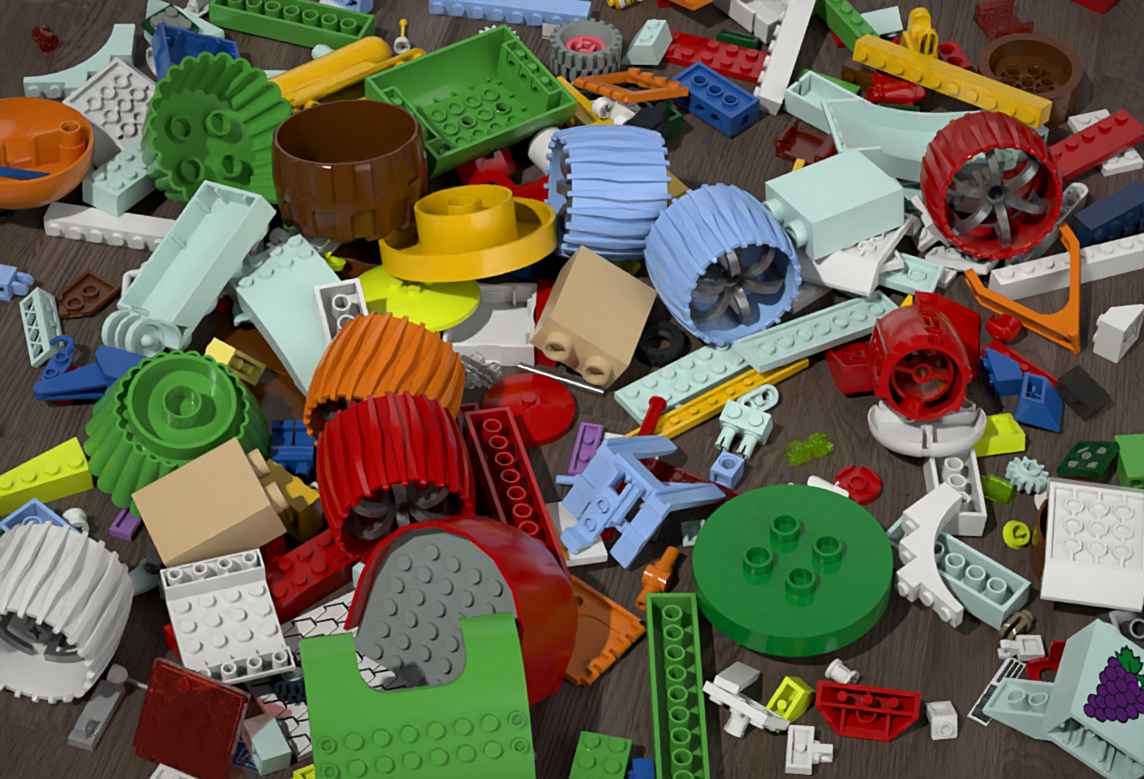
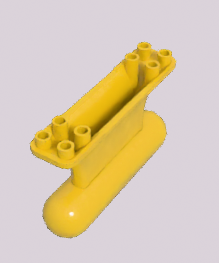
[268,36,426,116]

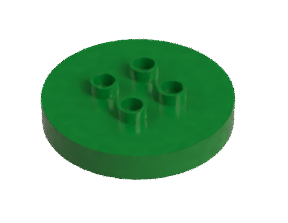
[692,484,893,657]

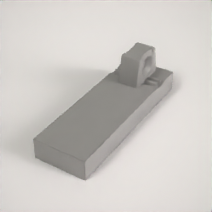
[68,679,125,751]

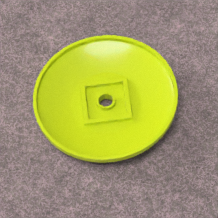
[357,265,481,333]

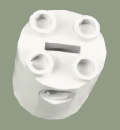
[527,126,560,174]

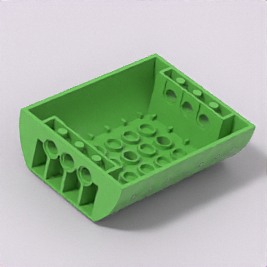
[365,24,578,180]

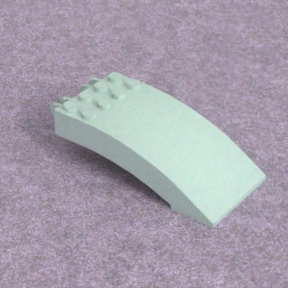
[821,97,1017,182]
[225,234,341,398]

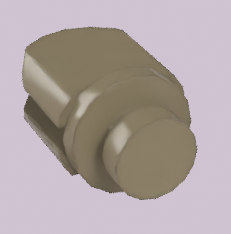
[999,609,1033,641]

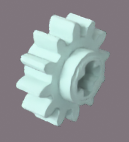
[1005,456,1049,494]

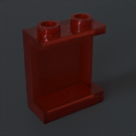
[774,117,837,167]

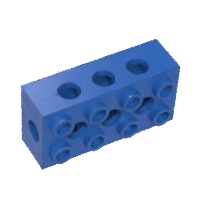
[669,61,760,137]

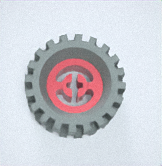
[550,18,622,82]

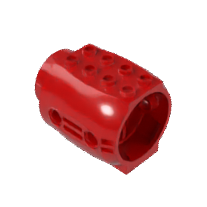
[865,305,973,422]

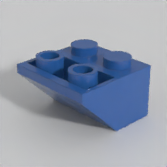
[1013,372,1064,432]

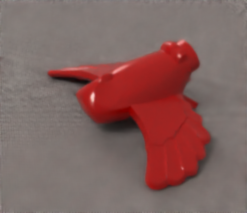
[866,69,928,106]

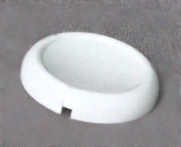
[868,399,986,457]

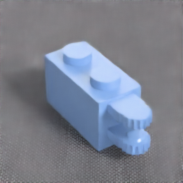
[0,264,35,301]

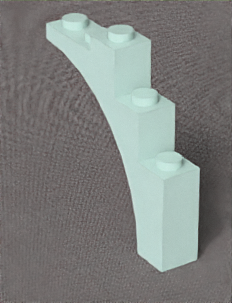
[23,24,137,98]

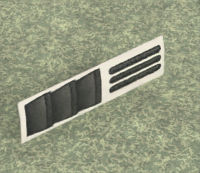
[967,657,1026,726]

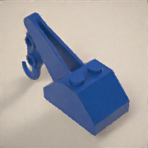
[33,335,151,401]

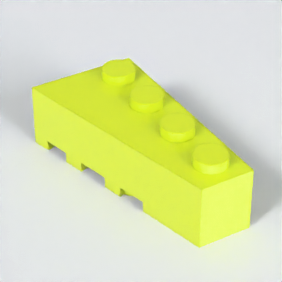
[0,437,94,517]

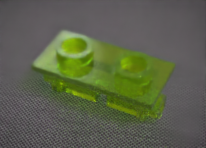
[782,431,833,466]

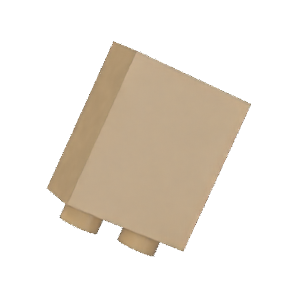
[529,245,657,390]
[131,437,289,568]

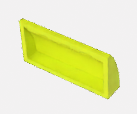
[971,413,1025,457]

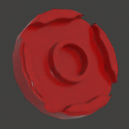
[833,465,881,506]

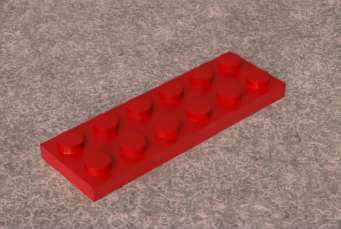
[661,30,770,85]

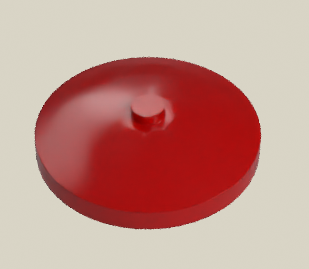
[482,373,575,447]

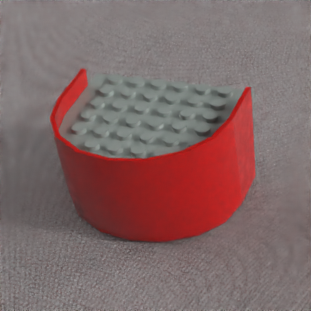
[343,514,579,707]

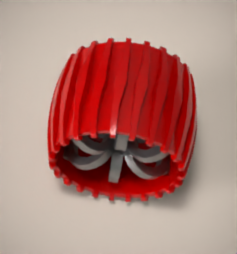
[920,110,1063,261]
[316,391,475,564]

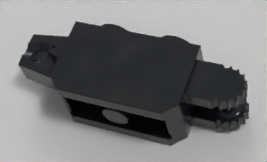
[626,102,669,137]

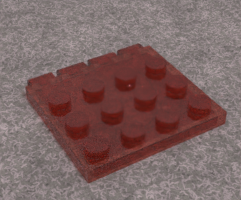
[132,657,251,779]

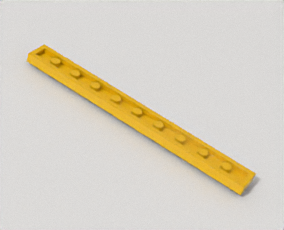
[622,357,809,439]

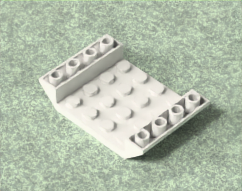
[62,57,157,168]
[794,213,922,297]
[1040,477,1144,612]
[160,548,296,693]

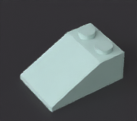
[982,677,1054,741]

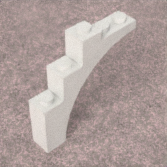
[894,482,964,628]

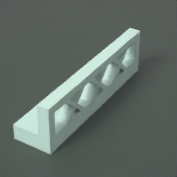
[19,287,65,368]

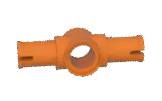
[635,546,680,611]

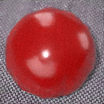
[985,314,1023,342]

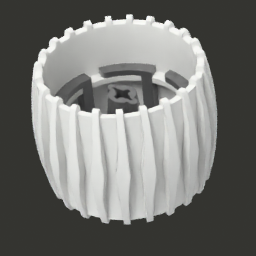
[0,520,134,704]

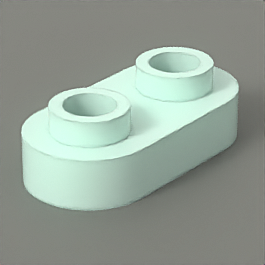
[736,384,778,412]

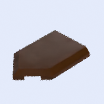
[58,269,122,319]

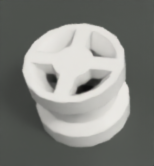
[62,508,89,534]

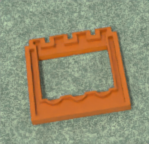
[574,68,689,103]

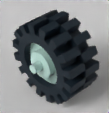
[270,657,306,704]

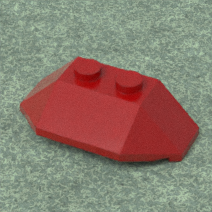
[815,680,921,742]

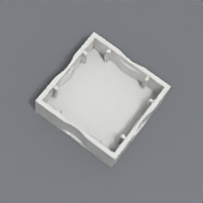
[443,283,537,366]

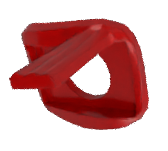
[1026,640,1065,683]

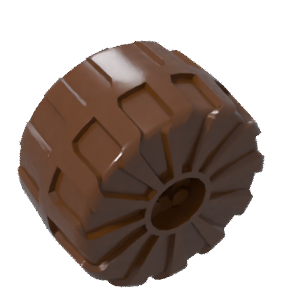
[271,100,428,244]

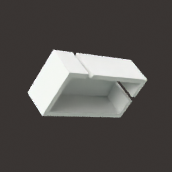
[713,0,786,44]

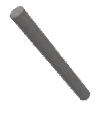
[517,362,606,397]

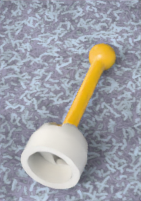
[394,19,410,54]

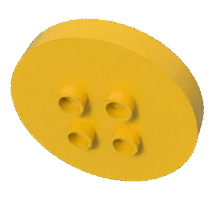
[378,184,559,282]

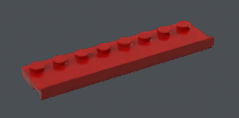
[1003,109,1144,199]

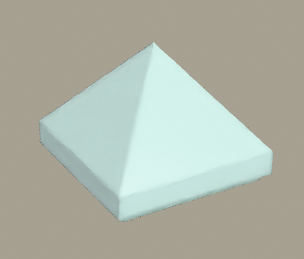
[681,519,705,547]

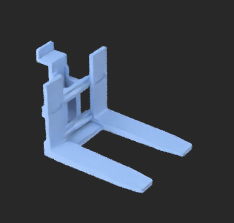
[559,435,726,569]

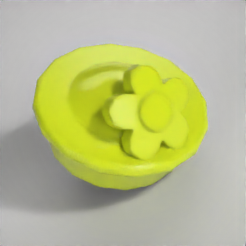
[322,251,346,271]
[1003,520,1030,550]

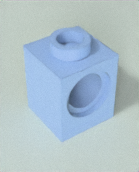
[709,450,745,493]

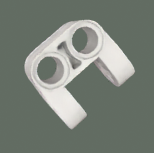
[591,97,641,125]

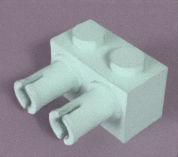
[714,399,773,460]

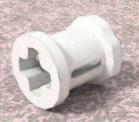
[825,658,859,685]

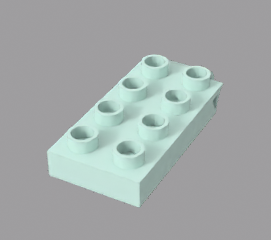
[101,180,277,358]

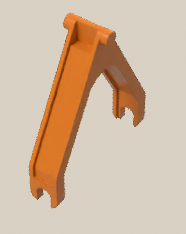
[963,222,1081,354]

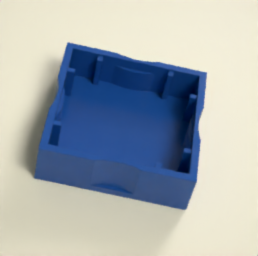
[151,23,240,81]

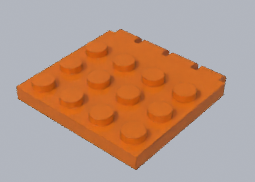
[564,575,646,687]

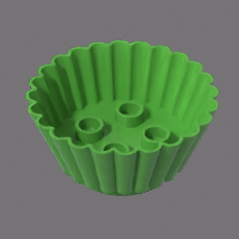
[140,51,292,208]
[83,349,272,519]

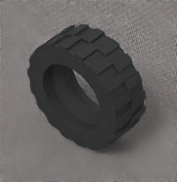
[634,320,684,368]

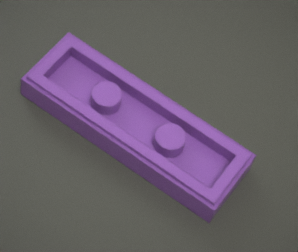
[568,422,604,476]

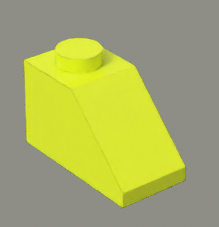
[766,676,816,733]

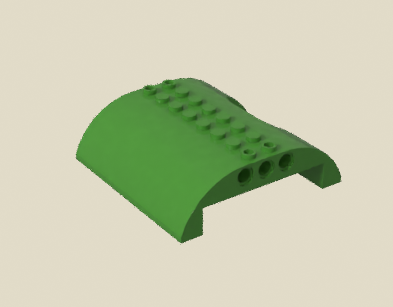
[299,611,536,779]

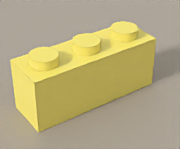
[205,338,266,386]

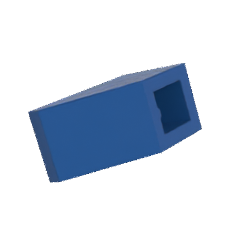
[981,348,1023,397]

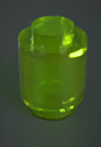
[980,473,1014,503]

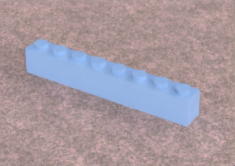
[429,0,591,27]

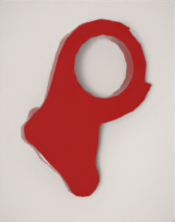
[468,170,549,202]

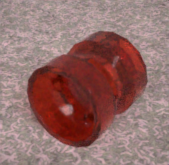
[31,24,59,52]

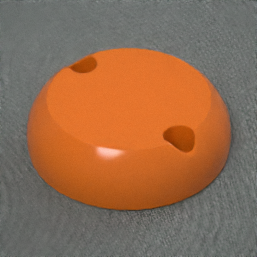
[0,97,95,210]

